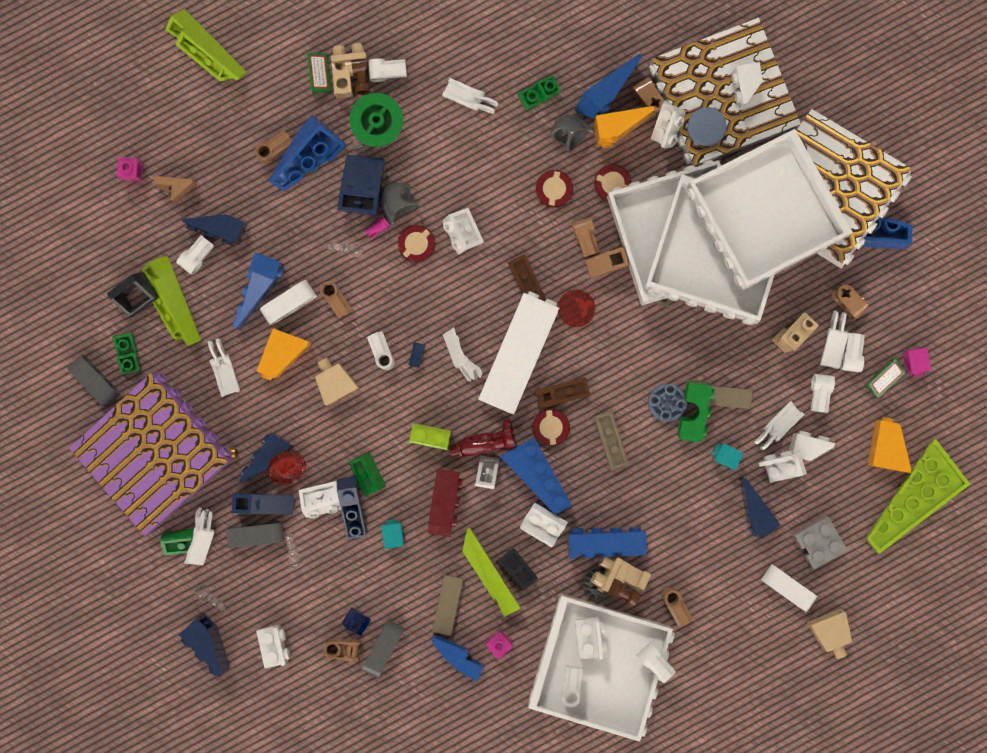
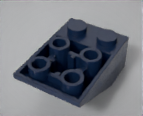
[338,155,385,216]
[179,613,230,677]

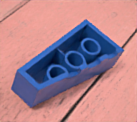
[862,217,912,250]
[500,437,572,515]
[567,527,647,559]

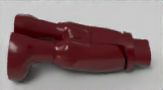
[450,419,516,457]

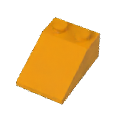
[593,106,654,148]

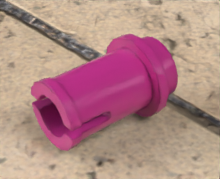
[365,216,390,239]

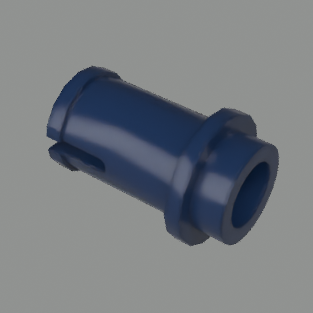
[407,342,425,368]

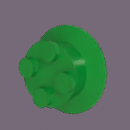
[349,93,403,147]

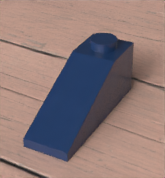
[739,477,780,539]

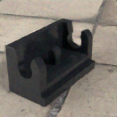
[496,548,538,591]

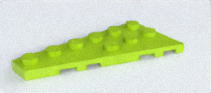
[866,438,970,554]

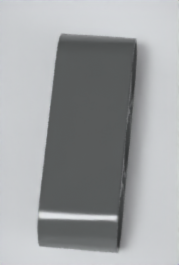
[68,355,120,408]
[226,522,284,548]
[361,620,404,678]

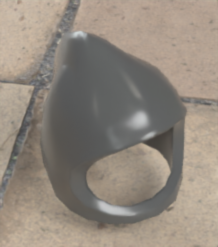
[551,114,595,152]
[380,183,419,225]

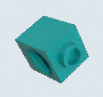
[711,443,744,471]
[381,519,405,549]

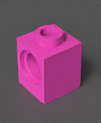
[117,157,143,182]
[902,348,931,377]
[485,629,513,660]

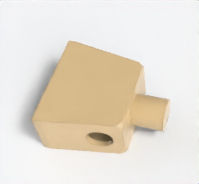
[315,358,360,406]
[807,609,852,659]

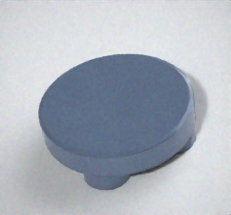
[687,107,727,147]
[648,384,687,422]

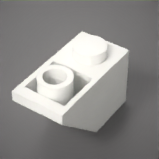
[731,62,763,108]
[789,431,835,461]

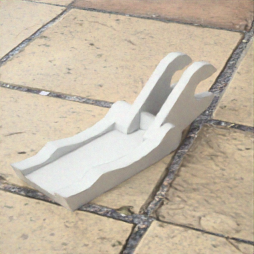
[442,78,498,114]
[820,310,849,369]
[443,327,482,382]
[208,339,240,397]
[754,401,805,450]
[184,508,214,565]

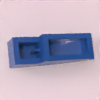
[431,634,483,681]

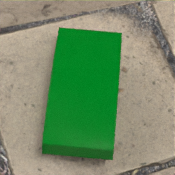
[517,75,562,111]
[112,331,141,375]

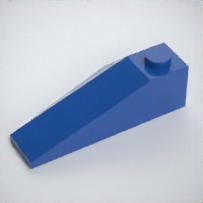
[575,54,642,118]
[269,114,346,191]
[233,252,284,329]

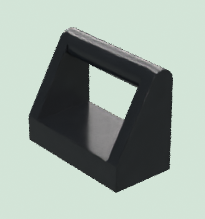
[107,272,158,318]

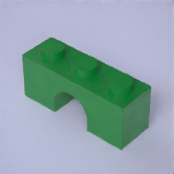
[677,379,714,442]

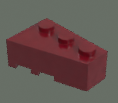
[428,469,463,537]

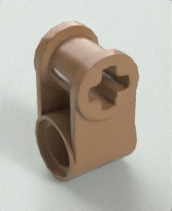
[632,78,664,116]
[832,284,869,321]
[323,638,362,662]

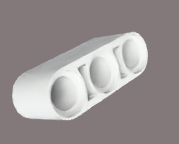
[260,280,317,326]
[761,564,818,612]

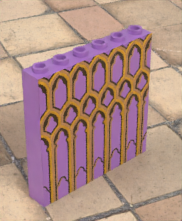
[69,371,233,536]

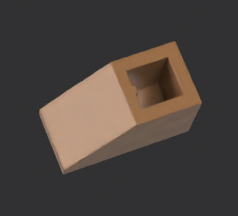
[585,247,629,279]

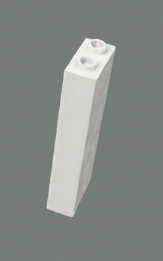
[478,291,559,415]

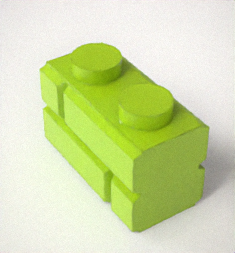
[409,423,451,450]

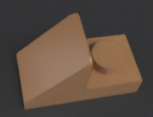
[153,176,196,203]

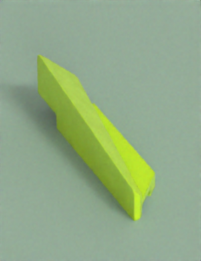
[165,9,246,81]
[141,256,201,346]
[462,527,521,617]

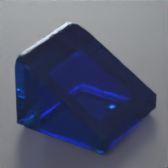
[342,607,371,636]

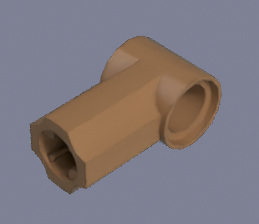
[255,130,292,164]
[572,217,600,258]
[320,282,353,319]
[661,587,693,627]

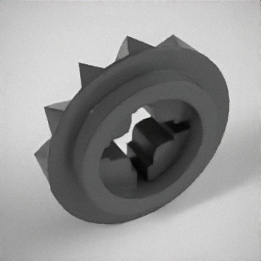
[583,569,609,601]

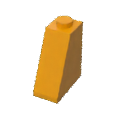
[256,328,311,381]
[867,417,911,473]

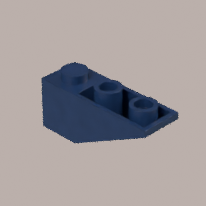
[182,214,247,246]
[239,432,293,483]
[337,476,366,539]
[231,492,294,514]

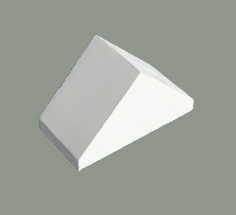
[475,455,499,489]

